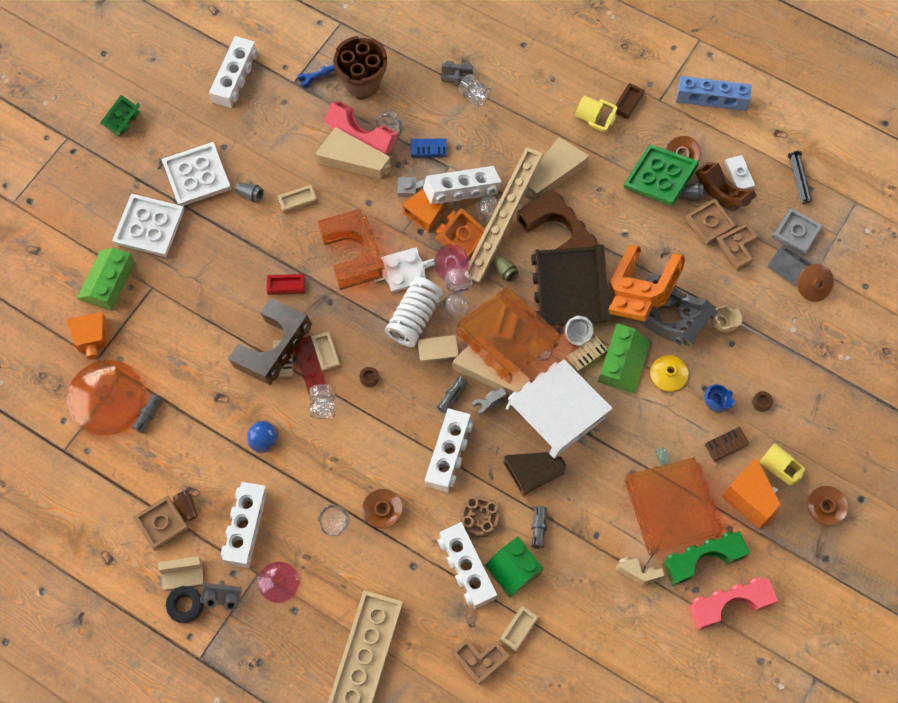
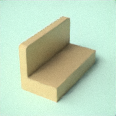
[417,335,458,362]
[158,556,204,590]

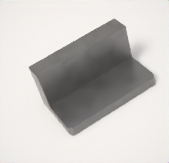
[768,245,812,287]

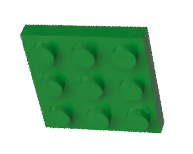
[623,144,699,207]

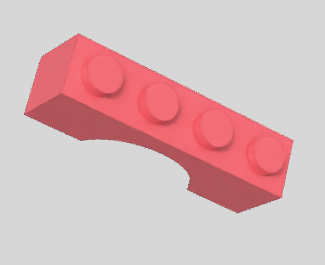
[324,101,399,154]
[689,577,778,630]

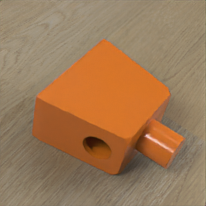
[402,189,445,233]
[66,312,107,359]

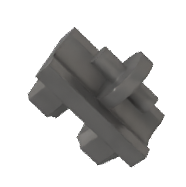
[441,61,474,86]
[200,580,241,611]

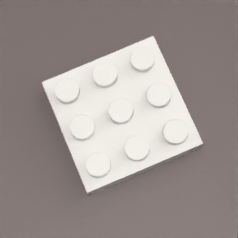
[162,142,231,206]
[112,194,185,257]

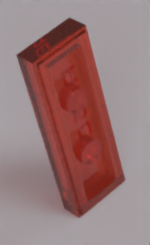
[295,336,327,395]

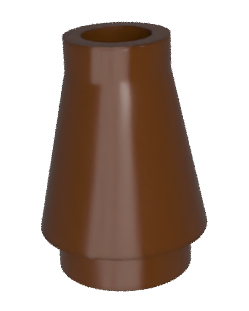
[173,490,198,521]

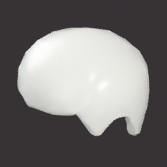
[564,316,594,346]

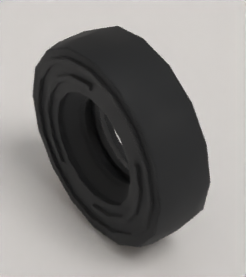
[165,586,203,623]

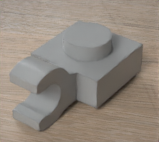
[397,177,425,197]
[472,388,506,416]

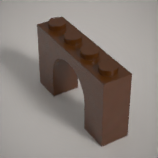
[517,189,597,249]

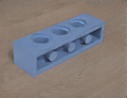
[676,76,752,111]

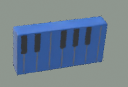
[411,138,447,158]

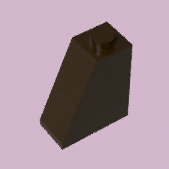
[503,452,566,496]

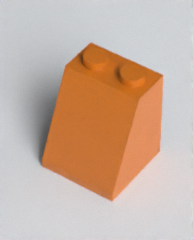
[722,458,781,528]

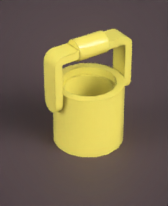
[575,95,617,132]
[759,443,805,486]

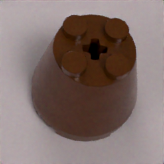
[333,36,387,99]

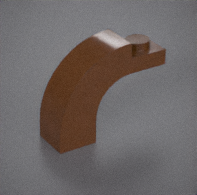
[695,162,757,211]

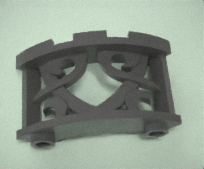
[633,275,718,346]

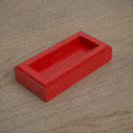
[267,274,305,295]

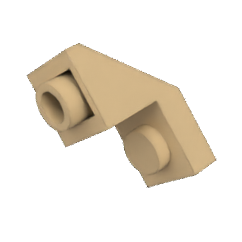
[615,557,664,586]

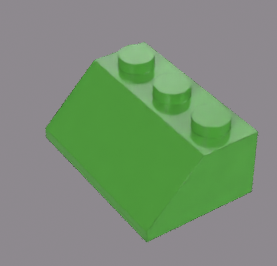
[77,248,135,311]
[598,323,651,394]

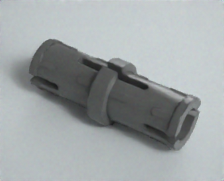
[437,376,468,414]
[131,394,163,433]
[531,506,547,549]

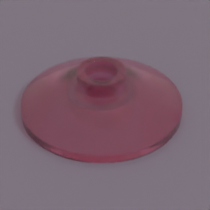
[435,244,469,282]
[258,562,299,603]

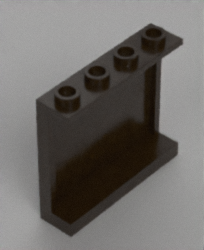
[531,244,610,326]

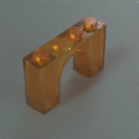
[318,209,385,290]

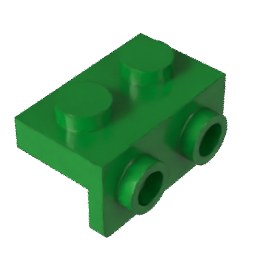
[100,95,141,136]

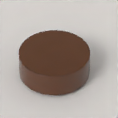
[359,367,379,387]
[752,391,773,412]

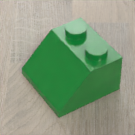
[485,536,543,597]

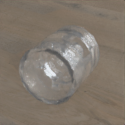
[458,73,491,107]
[310,385,335,419]

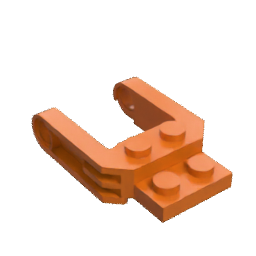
[609,245,685,322]

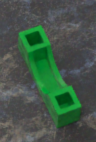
[663,531,750,586]

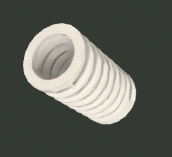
[385,277,444,347]

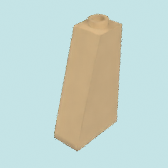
[315,127,391,179]
[524,137,589,201]
[452,335,530,396]

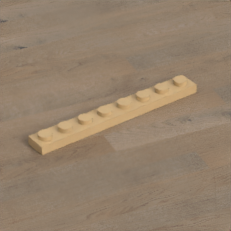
[463,147,543,284]

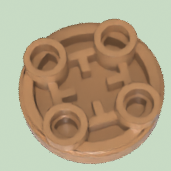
[460,496,500,537]

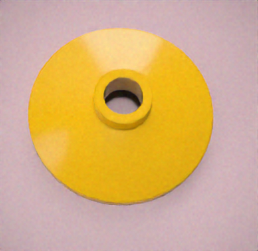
[650,355,689,392]

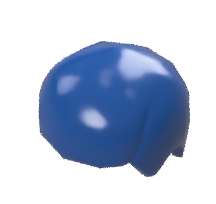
[704,384,736,413]
[247,421,278,452]

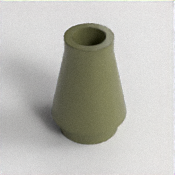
[492,255,518,282]

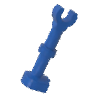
[298,64,335,88]

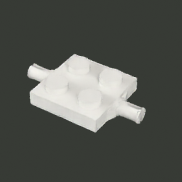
[372,247,435,293]

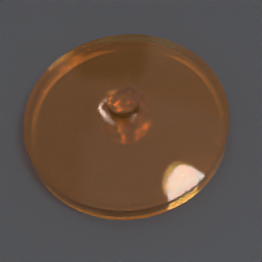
[66,360,146,435]

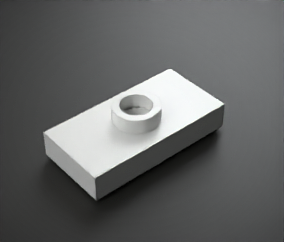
[724,155,755,189]

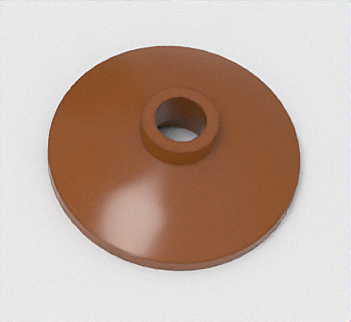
[666,136,701,162]
[797,264,834,301]
[807,486,848,525]
[362,489,403,529]

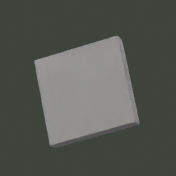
[772,208,823,256]

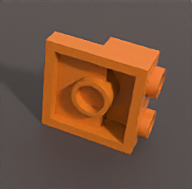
[435,208,485,260]

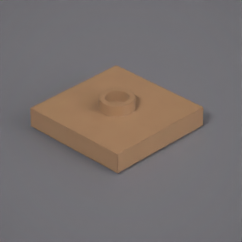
[685,198,737,246]
[133,495,189,551]

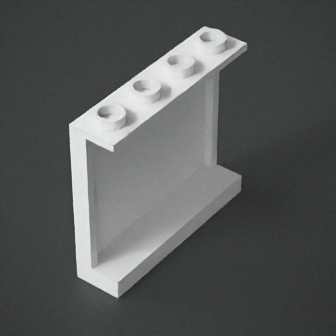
[506,359,613,459]

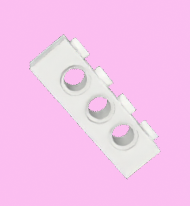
[209,36,258,108]
[423,166,501,205]
[425,408,473,493]
[221,482,268,568]
[438,522,497,610]

